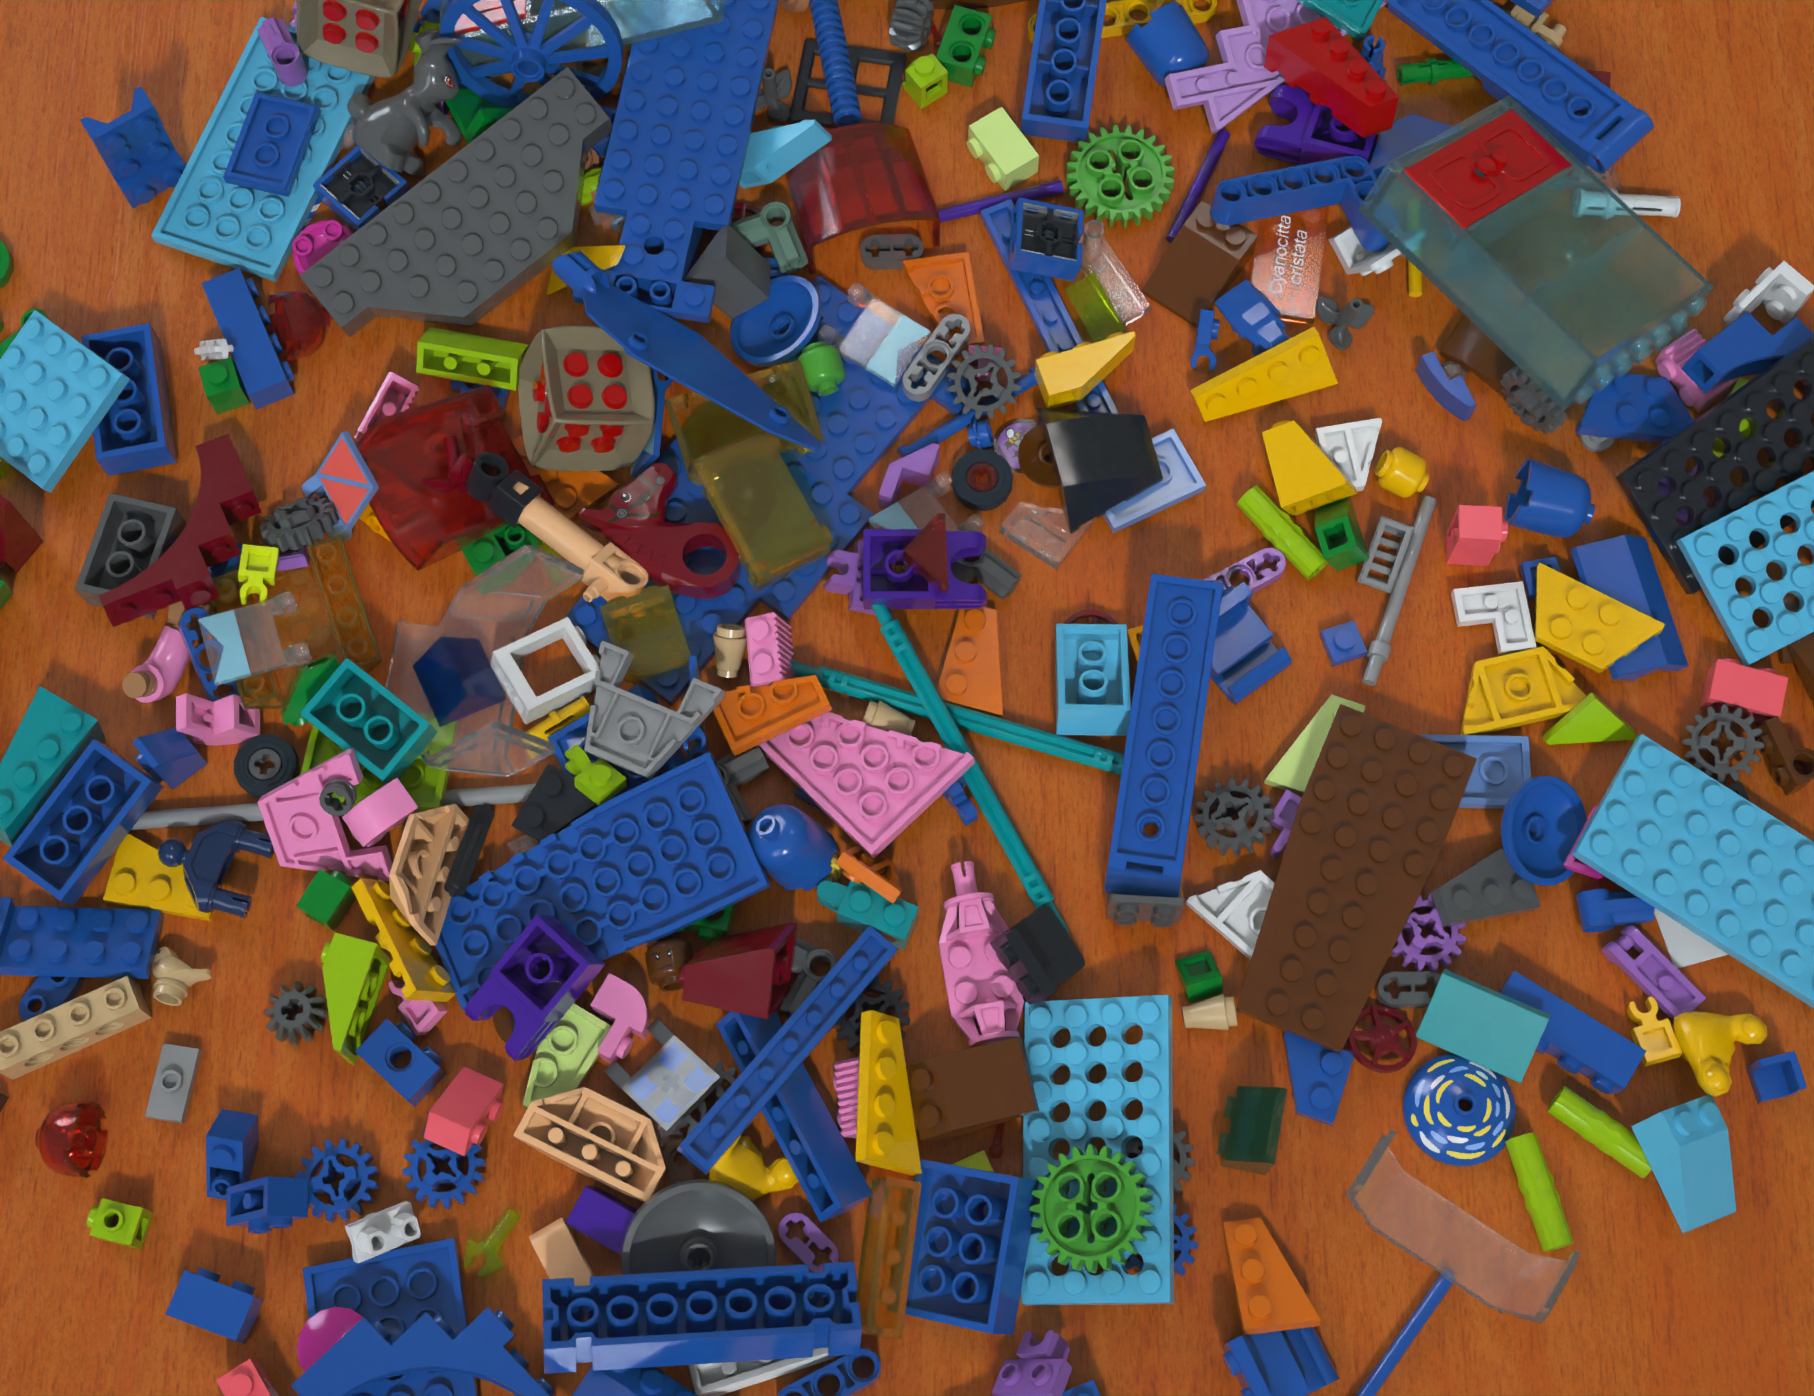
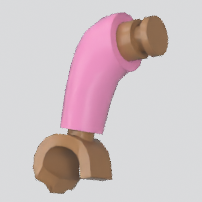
[122,601,218,703]

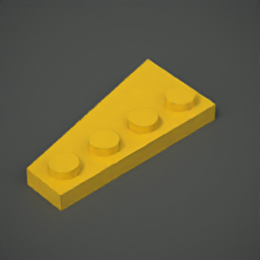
[855,1010,922,1176]

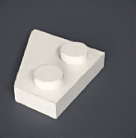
[1314,418,1382,492]

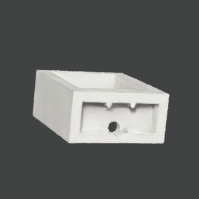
[490,617,600,725]

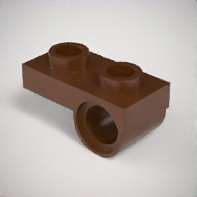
[1756,716,1814,796]

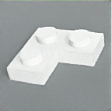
[1451,581,1536,656]

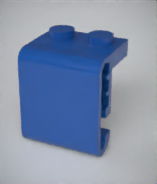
[1210,582,1292,705]
[1222,1327,1340,1396]

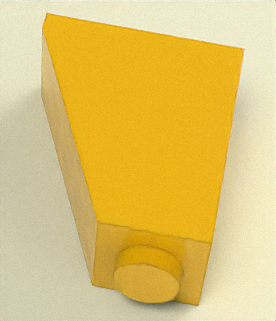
[1262,420,1357,517]

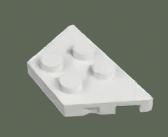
[1186,870,1275,961]

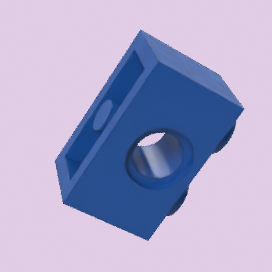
[355,1019,446,1107]

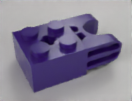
[1254,85,1380,165]
[863,529,987,610]
[464,914,606,1061]

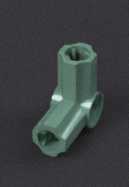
[730,202,808,274]

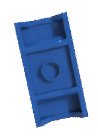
[80,86,186,209]

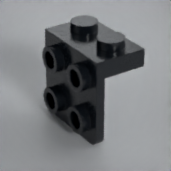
[989,905,1085,1005]

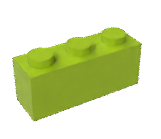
[416,327,529,391]

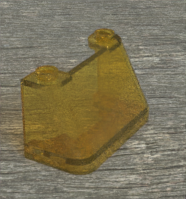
[664,360,824,485]
[687,429,834,594]

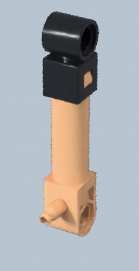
[465,452,648,610]

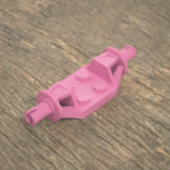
[939,861,1024,1048]

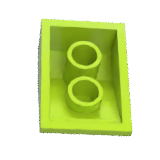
[321,932,392,1065]

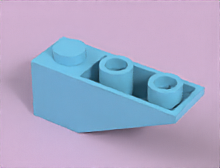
[739,119,832,189]

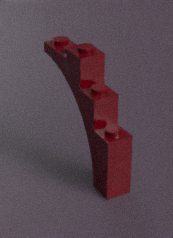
[99,434,262,627]

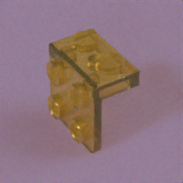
[600,585,691,683]

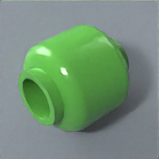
[797,342,846,396]

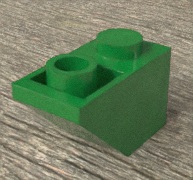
[1315,496,1370,571]
[461,524,540,591]
[280,653,340,726]

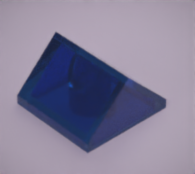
[412,636,506,727]

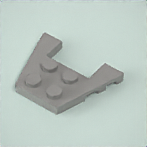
[584,640,726,780]

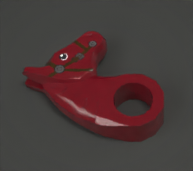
[578,463,741,599]

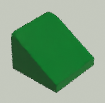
[1175,950,1223,1003]

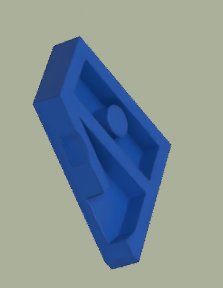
[1283,1032,1354,1126]

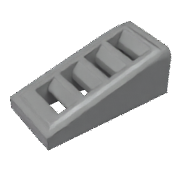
[1357,516,1414,594]

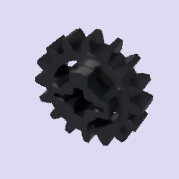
[832,975,910,1052]

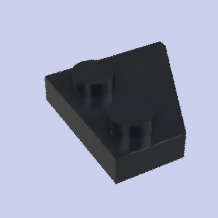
[511,763,597,842]

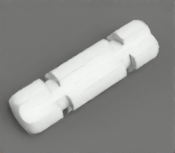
[194,338,234,361]

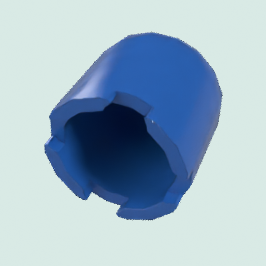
[1126,2,1209,88]
[1504,458,1595,538]
[748,804,837,891]

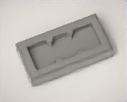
[145,1043,202,1124]

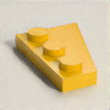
[103,834,222,922]

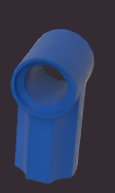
[1576,889,1655,933]

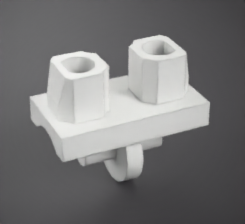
[345,1201,421,1263]

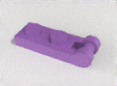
[1602,924,1706,1022]

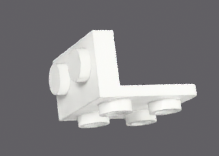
[1328,223,1428,276]

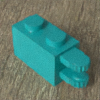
[816,879,919,950]

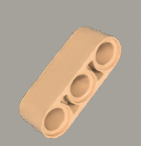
[528,1217,594,1286]

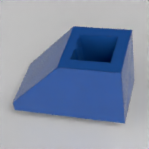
[132,727,208,790]
[206,1109,258,1200]

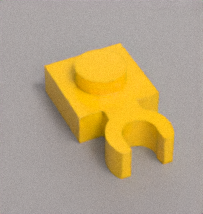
[1627,996,1682,1067]

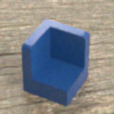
[1746,1051,1807,1104]

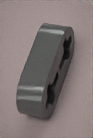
[860,234,924,270]
[1375,971,1441,1008]

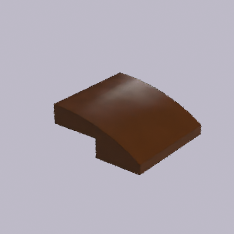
[1439,300,1536,392]

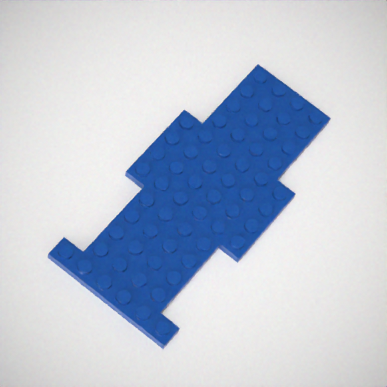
[563,275,979,706]

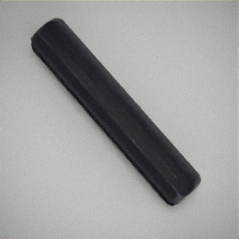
[444,804,495,897]

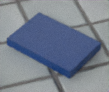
[223,92,321,197]

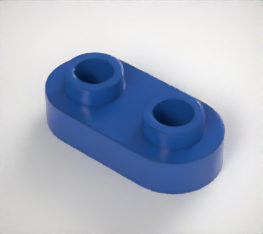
[19,976,84,1021]

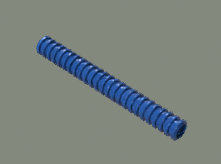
[809,0,862,127]

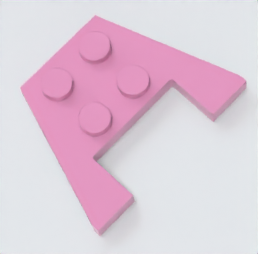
[257,748,392,881]

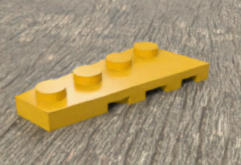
[1190,326,1338,422]
[351,878,456,1002]

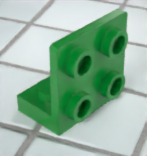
[445,89,515,144]

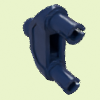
[158,820,275,919]

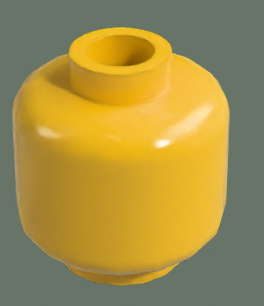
[1375,447,1430,498]

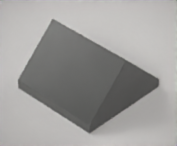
[685,224,771,319]

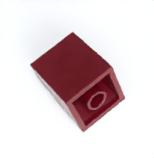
[679,922,798,1019]

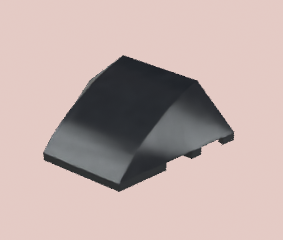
[1036,408,1163,534]

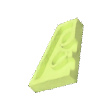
[1264,694,1366,796]
[522,1004,612,1109]

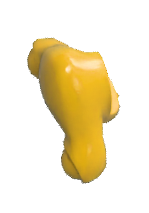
[1673,1011,1768,1097]
[709,1136,798,1201]

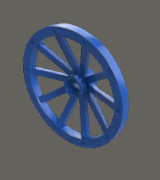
[439,0,623,108]

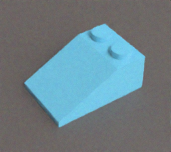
[1055,624,1131,736]
[1631,1094,1737,1233]

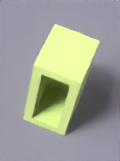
[966,107,1039,191]

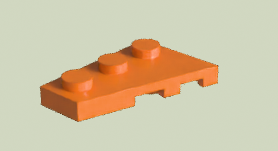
[902,252,985,351]

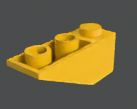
[1034,331,1136,409]

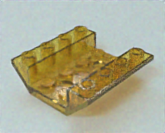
[211,535,382,709]

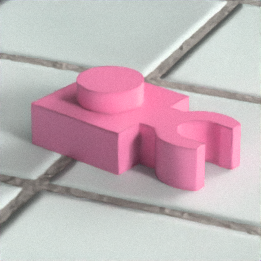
[388,980,448,1036]

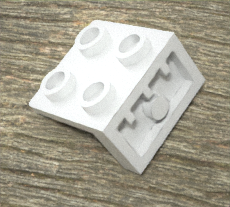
[1722,261,1814,331]

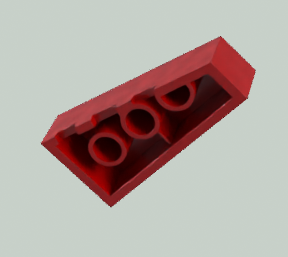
[1264,17,1399,138]

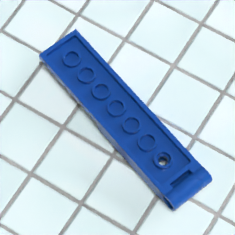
[1387,0,1654,174]
[1104,574,1223,898]
[0,897,164,979]

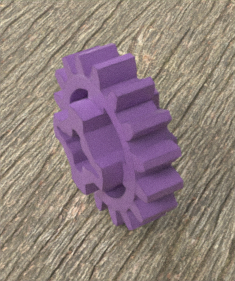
[1390,893,1466,972]

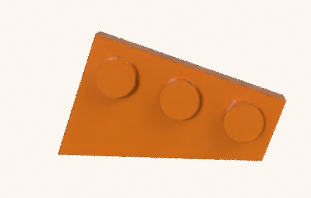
[504,434,621,522]
[937,606,1003,719]
[713,675,832,756]
[1222,1217,1321,1336]

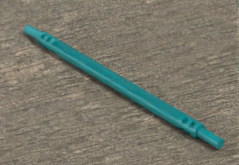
[871,604,1070,934]
[790,660,1124,776]

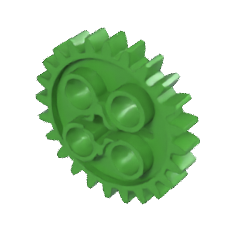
[1066,125,1175,228]
[1029,1144,1155,1273]

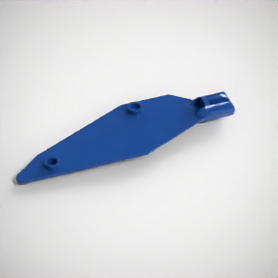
[552,251,821,451]

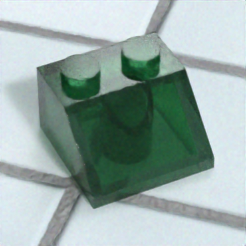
[1216,1086,1287,1175]

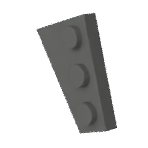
[1431,847,1541,927]

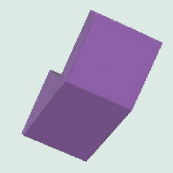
[878,443,940,509]

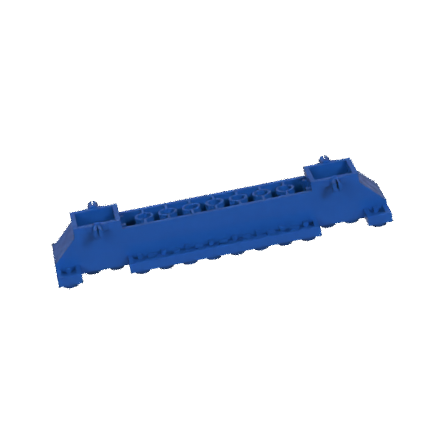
[573,0,780,323]

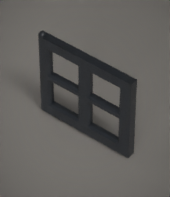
[788,39,906,137]

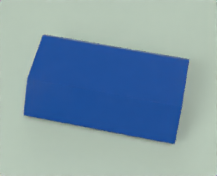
[1571,535,1688,681]

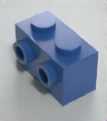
[226,1176,310,1234]
[165,1267,264,1344]

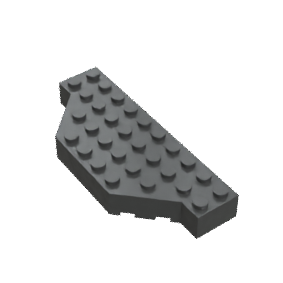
[300,67,613,337]

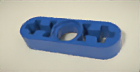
[178,608,240,702]

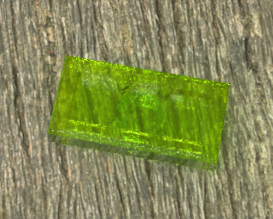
[1065,272,1128,343]

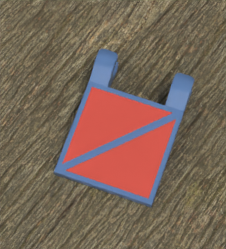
[301,431,379,543]

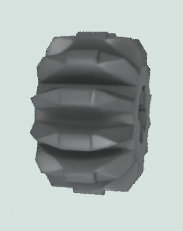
[889,0,934,52]
[264,981,329,1046]

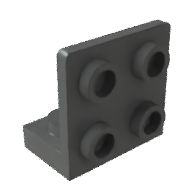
[1106,883,1185,928]

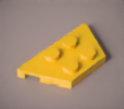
[1535,562,1665,673]
[1460,646,1587,735]

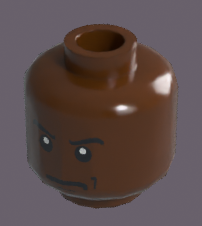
[645,934,694,992]

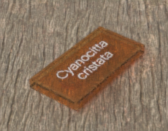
[1251,206,1329,325]

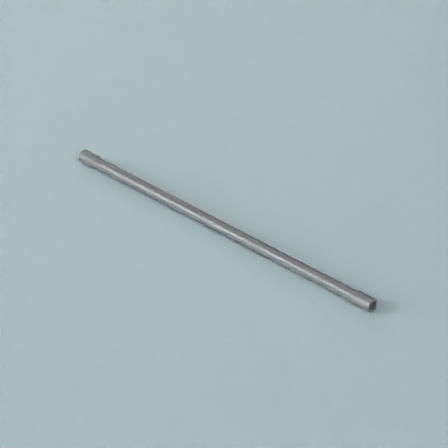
[131,783,536,830]

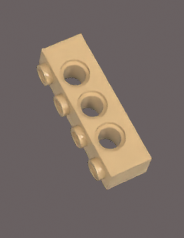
[0,976,152,1080]

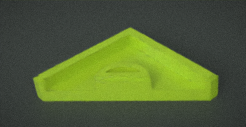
[1542,692,1638,745]

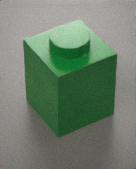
[198,357,250,414]
[296,869,356,932]

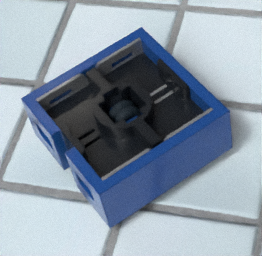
[313,146,410,232]
[1008,198,1084,281]

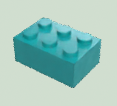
[299,658,438,784]

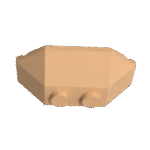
[389,804,470,946]
[513,1087,666,1202]

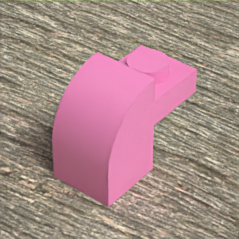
[176,693,260,746]
[342,778,418,848]
[590,973,651,1064]

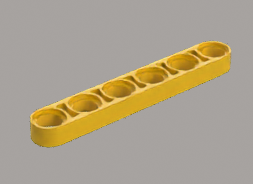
[1028,0,1217,44]

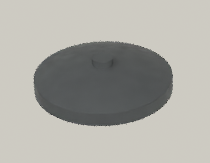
[621,1179,776,1275]

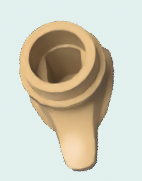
[153,947,212,1006]

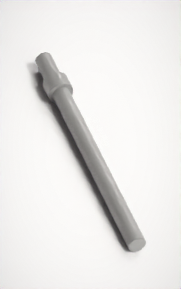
[1362,496,1436,686]

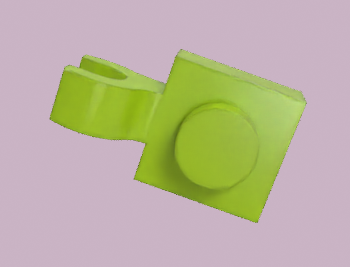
[564,745,626,806]

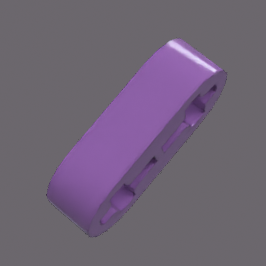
[778,1212,840,1272]

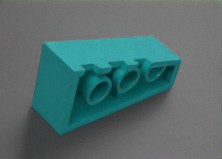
[0,686,106,847]

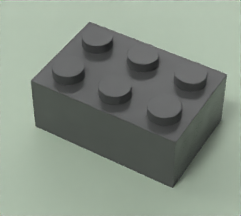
[75,493,187,619]

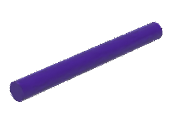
[1166,129,1230,243]
[932,180,1064,224]

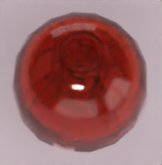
[268,291,330,361]
[35,1101,108,1178]

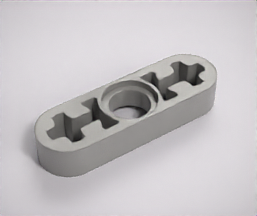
[903,314,970,402]

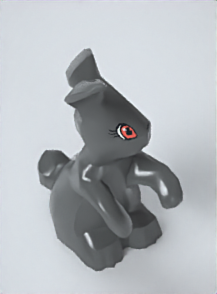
[347,28,462,177]

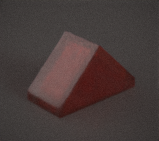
[903,513,948,593]

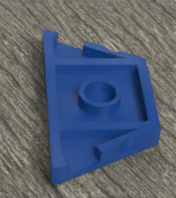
[1575,371,1694,443]

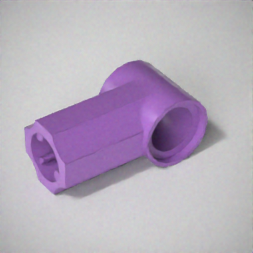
[257,17,308,87]

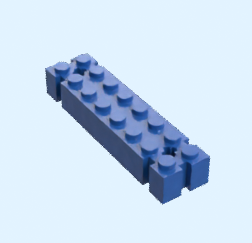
[542,1262,862,1374]

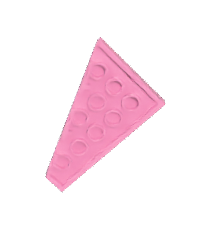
[757,712,975,859]

